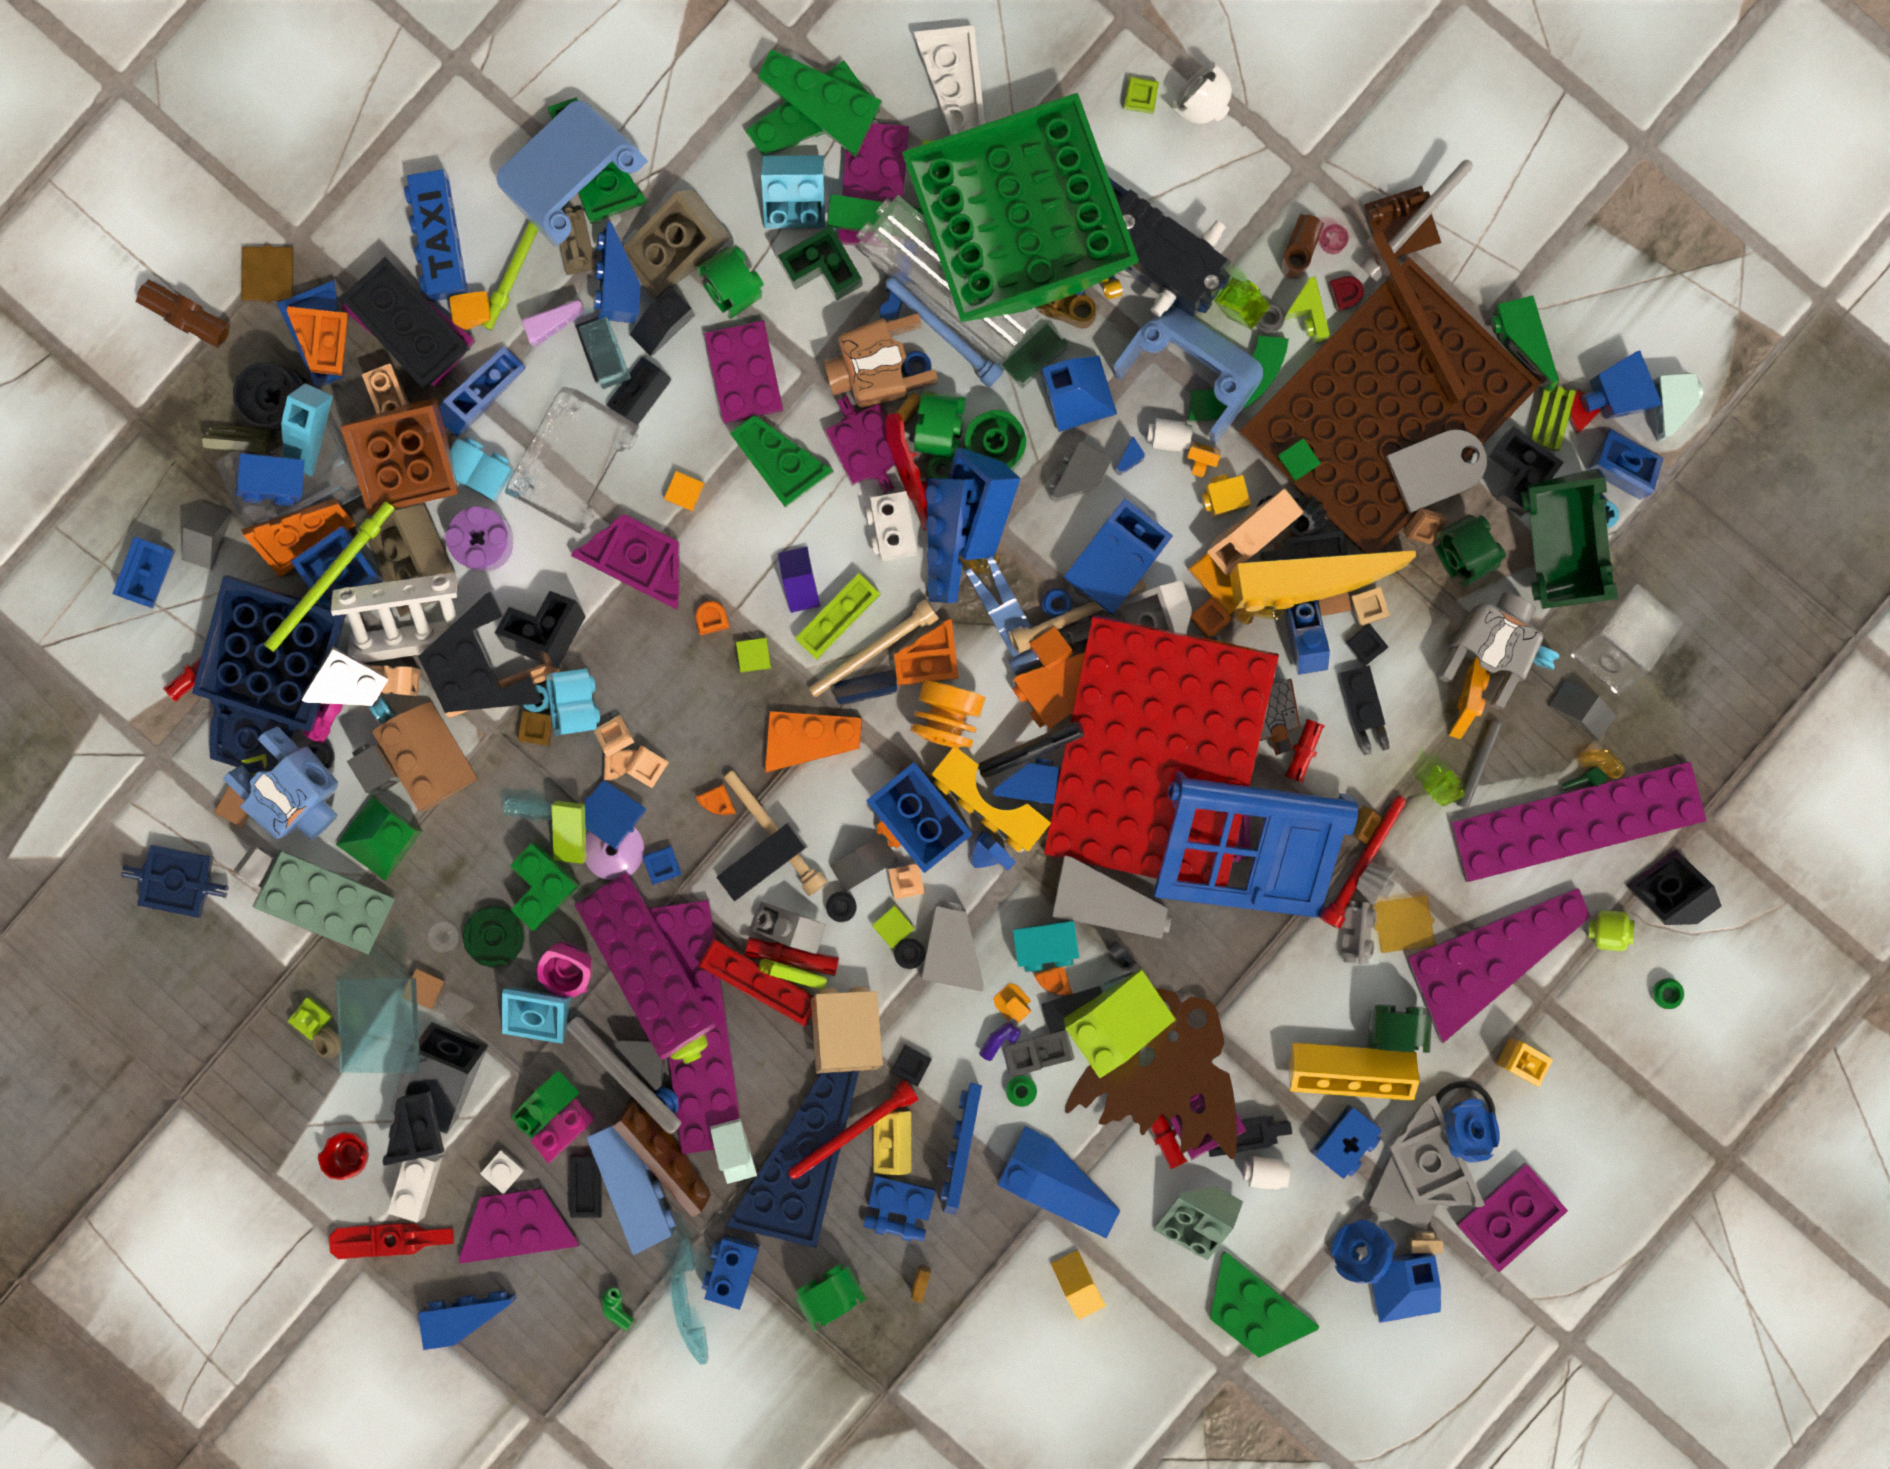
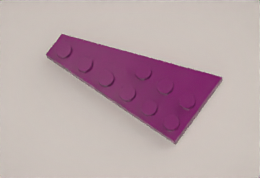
[1406,888,1591,1043]

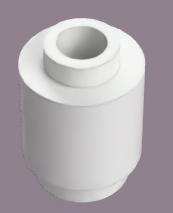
[1147,418,1192,452]
[1243,1156,1290,1190]

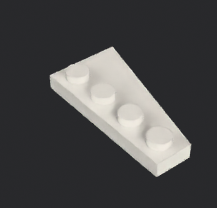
[914,25,985,135]

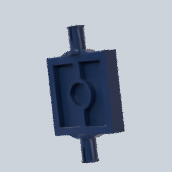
[121,845,229,918]

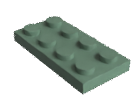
[252,849,395,955]

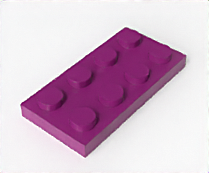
[839,123,909,249]

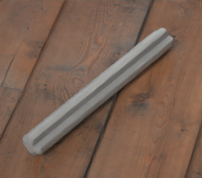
[567,1017,682,1134]

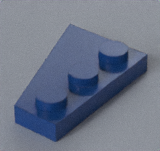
[277,280,345,388]

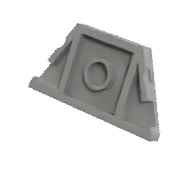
[1388,1094,1485,1207]

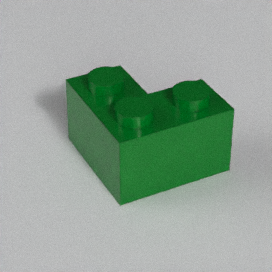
[510,843,581,931]

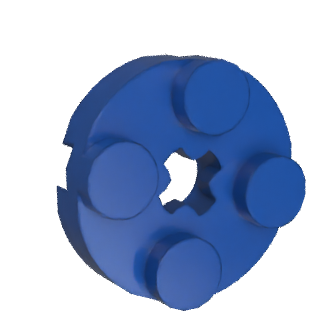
[1444,1099,1500,1163]
[1331,1220,1395,1284]

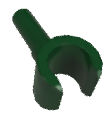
[1561,767,1607,790]

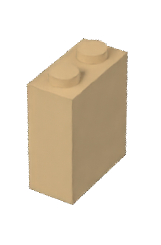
[811,987,883,1073]

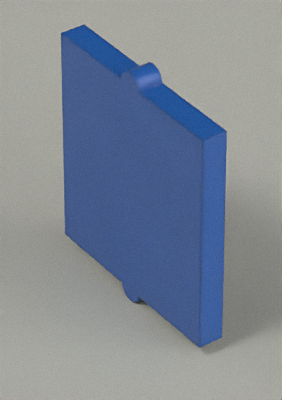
[585,779,647,850]

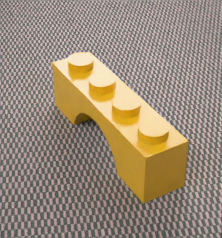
[931,748,1051,852]

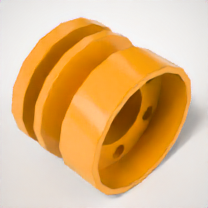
[910,680,986,748]

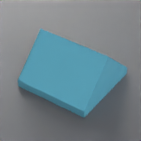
[502,986,571,1044]

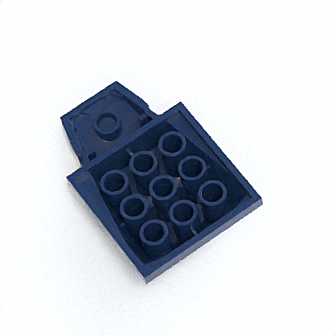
[192,575,346,774]

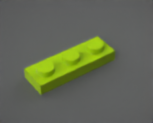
[795,573,881,660]

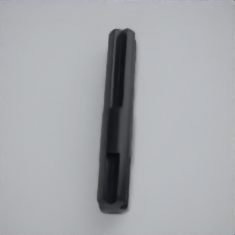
[978,721,1085,778]

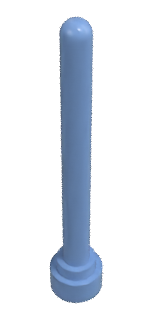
[886,277,1005,388]

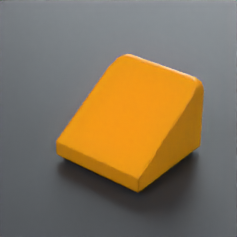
[449,291,491,330]

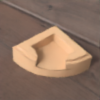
[604,750,637,780]

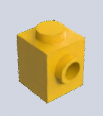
[1201,474,1251,518]

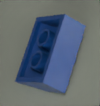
[948,448,1021,560]
[866,762,973,873]

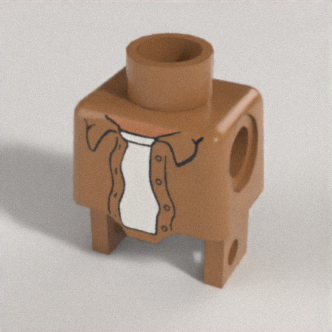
[823,313,938,407]

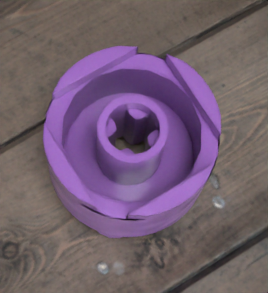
[445,506,513,572]

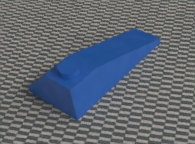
[997,1126,1120,1238]

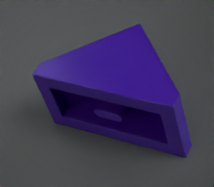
[778,547,821,613]

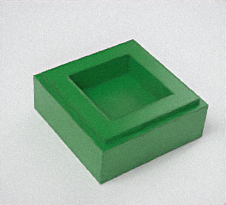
[1277,438,1321,482]

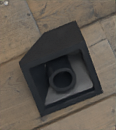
[1626,849,1722,925]

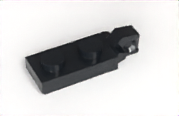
[1260,530,1348,562]
[1208,1115,1293,1157]

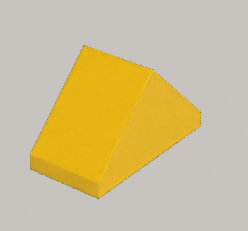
[1496,1037,1553,1087]
[1051,1249,1106,1320]

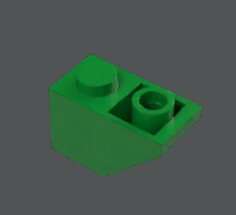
[511,1070,579,1139]

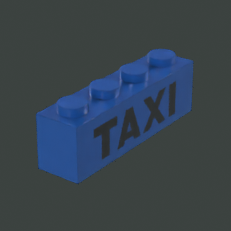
[404,169,468,302]

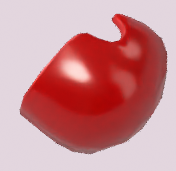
[318,1131,369,1180]

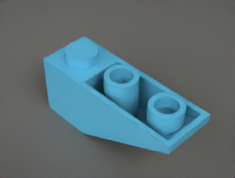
[281,383,333,476]

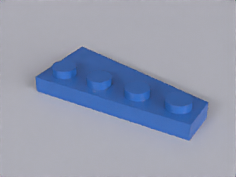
[926,478,974,603]
[941,1083,982,1215]

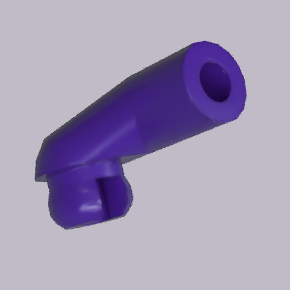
[979,1022,1021,1061]

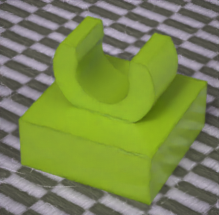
[287,997,333,1041]

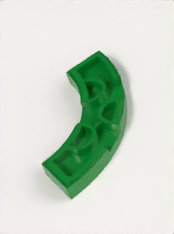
[1188,335,1289,422]

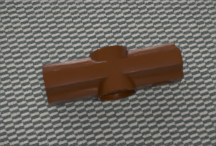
[135,279,231,348]

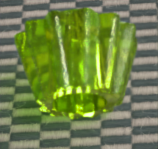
[1423,764,1465,807]

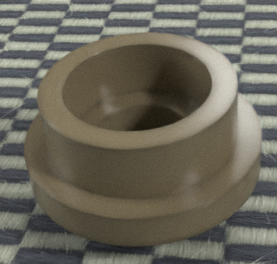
[313,1027,342,1058]

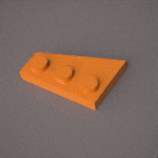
[241,498,356,577]
[765,711,862,773]

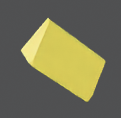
[873,1111,912,1175]

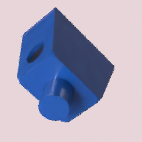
[1580,350,1662,420]

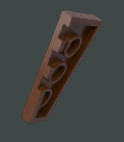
[612,1096,711,1217]

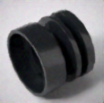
[233,362,309,430]

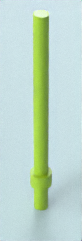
[481,221,538,331]
[264,501,395,652]

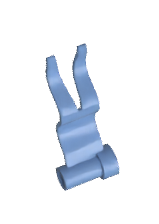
[965,556,1041,676]

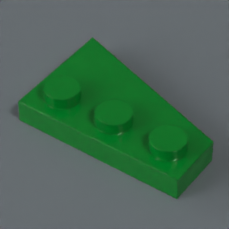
[730,415,834,508]

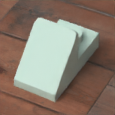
[710,1118,757,1184]

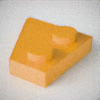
[1449,657,1490,739]

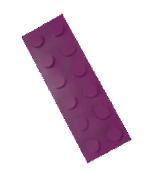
[574,872,716,1060]

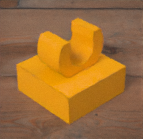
[1187,441,1221,478]

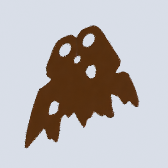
[1065,988,1237,1159]

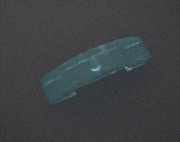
[672,1235,709,1365]

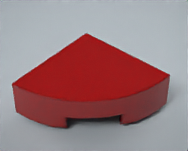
[1570,389,1601,433]

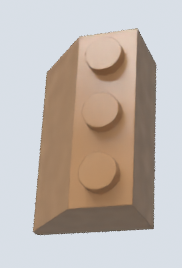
[371,701,479,811]

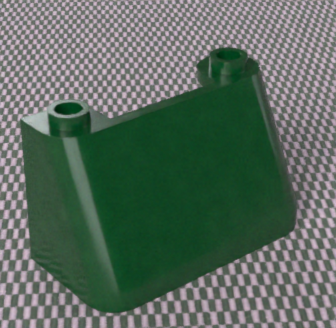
[1521,469,1618,609]

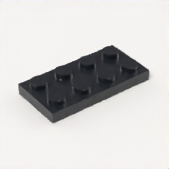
[340,257,470,390]

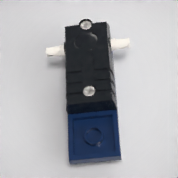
[1109,178,1231,317]

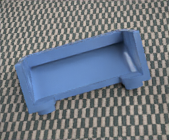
[496,101,648,247]

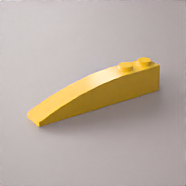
[1229,550,1416,612]

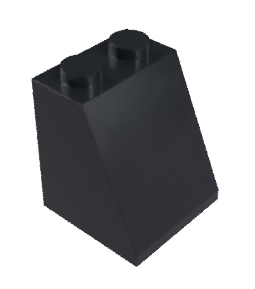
[390,1022,488,1134]

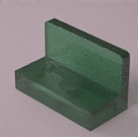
[1002,324,1069,389]

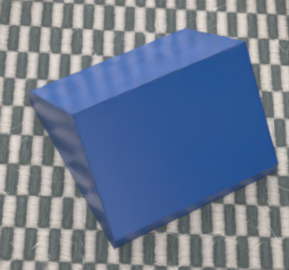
[1587,429,1664,500]

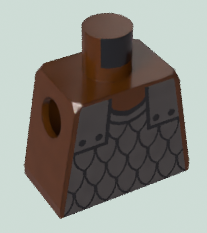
[1260,678,1300,755]

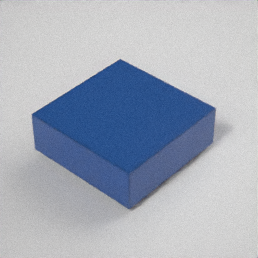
[642,846,682,885]

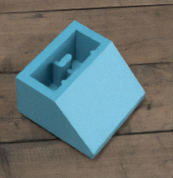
[761,155,825,229]

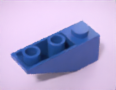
[593,222,641,324]
[1285,600,1330,675]
[418,1290,517,1350]

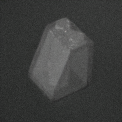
[1571,583,1684,695]

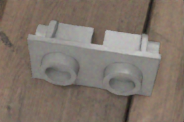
[1341,901,1377,964]

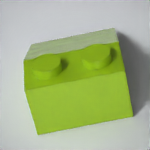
[1064,968,1176,1078]

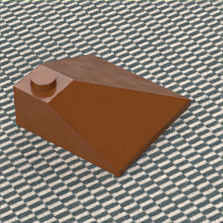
[341,398,459,515]

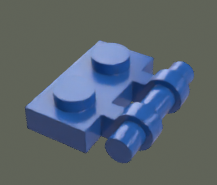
[863,1175,936,1242]

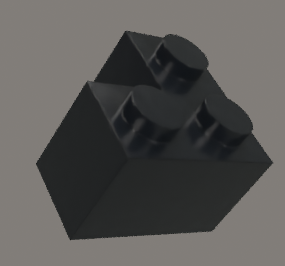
[1488,426,1564,517]
[494,591,586,668]

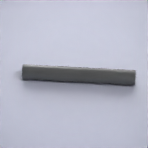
[1456,720,1502,809]

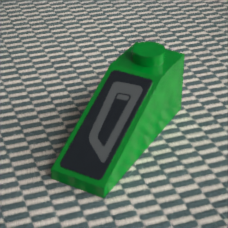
[1490,295,1559,392]

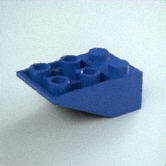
[1063,498,1173,615]

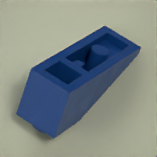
[439,346,526,437]

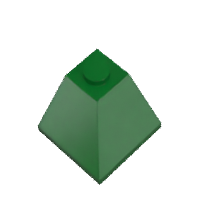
[336,795,423,881]

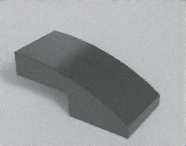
[1004,1029,1075,1077]

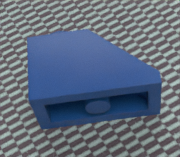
[992,758,1059,804]

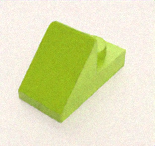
[1284,276,1330,344]

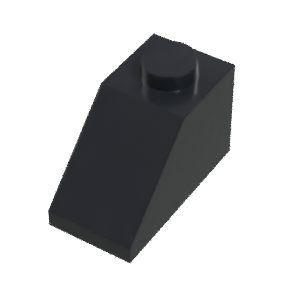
[629,286,695,357]

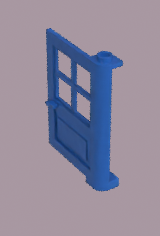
[1153,771,1358,917]

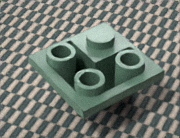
[1154,1186,1243,1260]

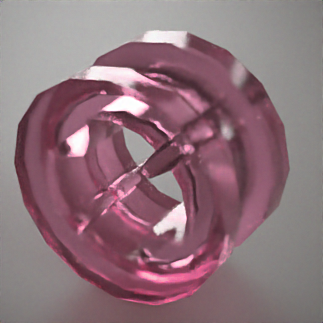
[1319,224,1349,255]

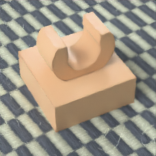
[888,864,925,900]

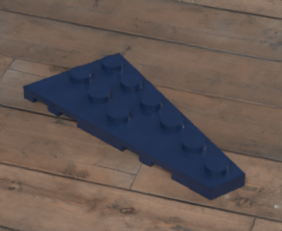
[726,1071,859,1248]

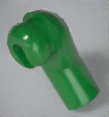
[601,1286,634,1332]

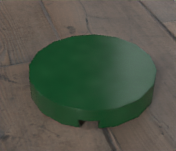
[462,906,526,968]

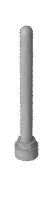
[1359,160,1473,282]

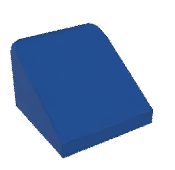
[1115,437,1145,475]

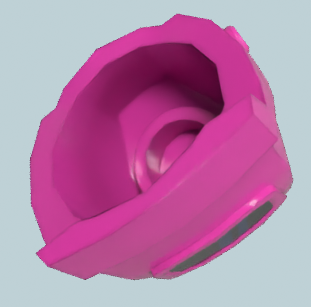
[536,941,592,998]

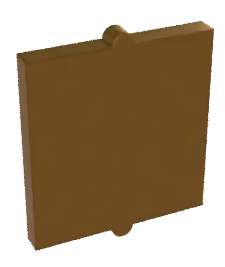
[241,244,294,304]

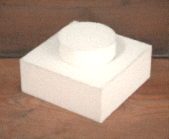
[480,1149,525,1194]

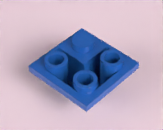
[1041,356,1117,432]
[1372,1253,1441,1323]

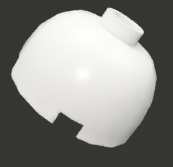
[1171,62,1232,125]

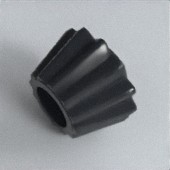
[1289,494,1327,537]

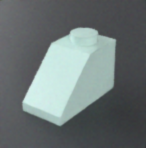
[1653,373,1703,441]

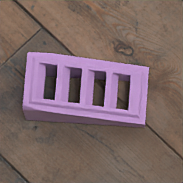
[522,300,586,347]

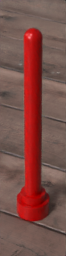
[1318,796,1406,930]
[788,1080,919,1179]

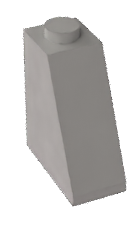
[922,901,984,991]

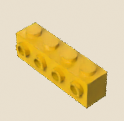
[1288,1043,1420,1101]

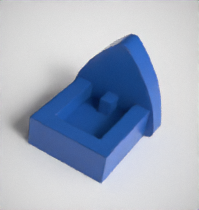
[970,830,1016,871]

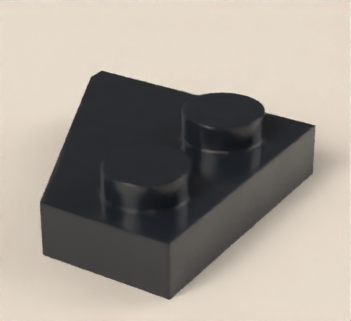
[382,1090,444,1166]

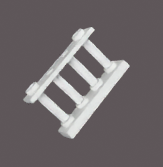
[331,572,458,663]

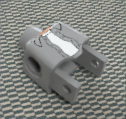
[1438,592,1543,710]

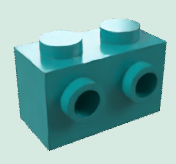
[1012,920,1080,972]

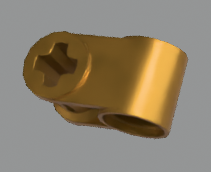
[1036,294,1096,329]

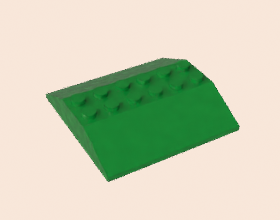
[902,93,1139,322]

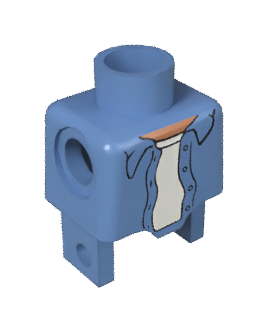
[222,726,338,841]

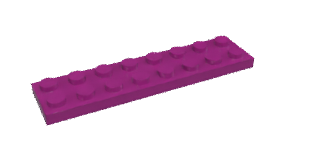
[1450,762,1707,882]
[649,900,741,1154]

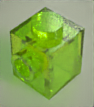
[1214,277,1270,330]

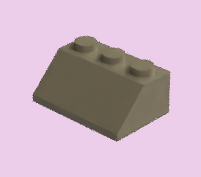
[367,504,461,617]

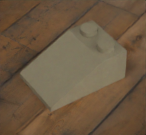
[623,190,731,299]

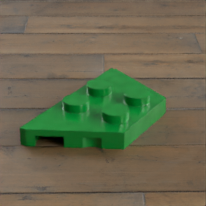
[1209,1251,1319,1358]

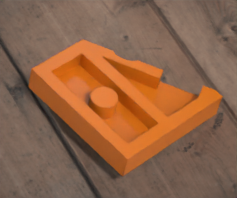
[287,306,349,376]
[894,619,959,686]

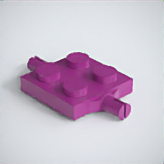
[824,396,896,494]

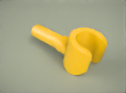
[1101,278,1122,299]

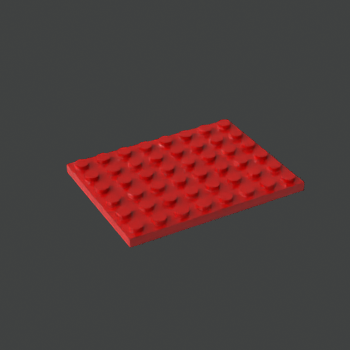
[1044,615,1279,886]

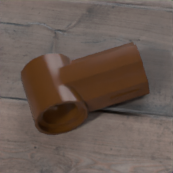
[1280,214,1324,279]

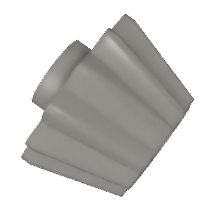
[1356,863,1396,906]

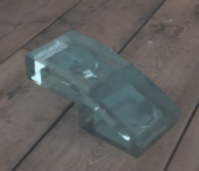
[579,317,631,389]

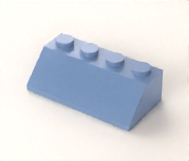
[587,1122,677,1255]

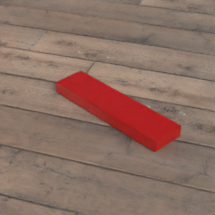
[698,939,814,1027]

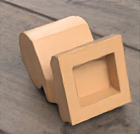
[368,665,420,697]

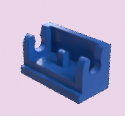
[112,537,175,608]

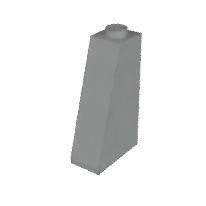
[1051,855,1172,939]

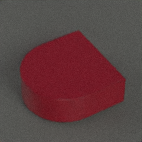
[1328,276,1364,312]

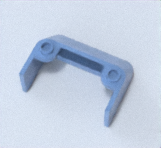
[1114,307,1263,445]

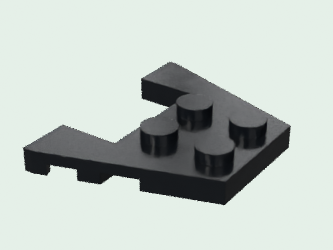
[418,591,543,713]

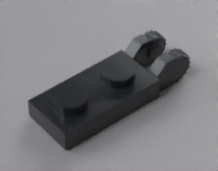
[1339,665,1390,756]

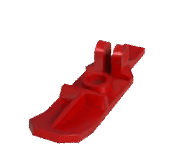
[885,413,927,531]
[329,1223,454,1260]

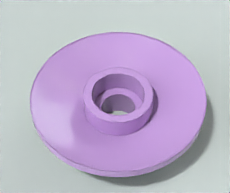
[585,827,644,880]

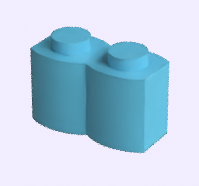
[450,437,513,503]
[545,668,600,736]

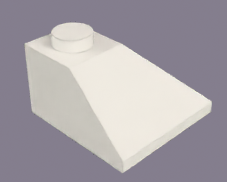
[1117,581,1192,634]

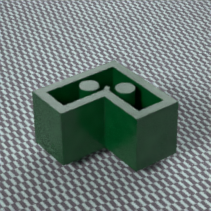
[778,225,863,301]

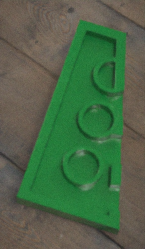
[758,49,882,158]
[745,60,880,156]
[548,97,647,224]

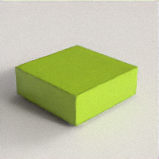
[1124,76,1159,114]
[736,638,772,673]
[872,905,915,949]

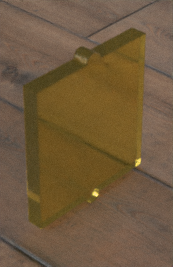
[1374,895,1435,953]

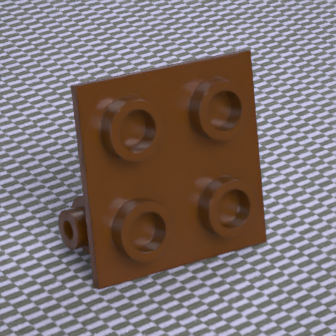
[1364,186,1442,258]

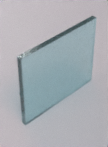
[337,978,420,1074]

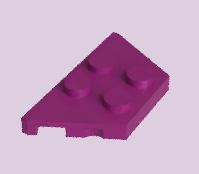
[571,514,680,610]
[459,1188,580,1264]

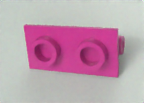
[530,1098,594,1163]

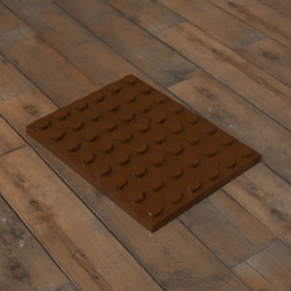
[1238,257,1542,554]

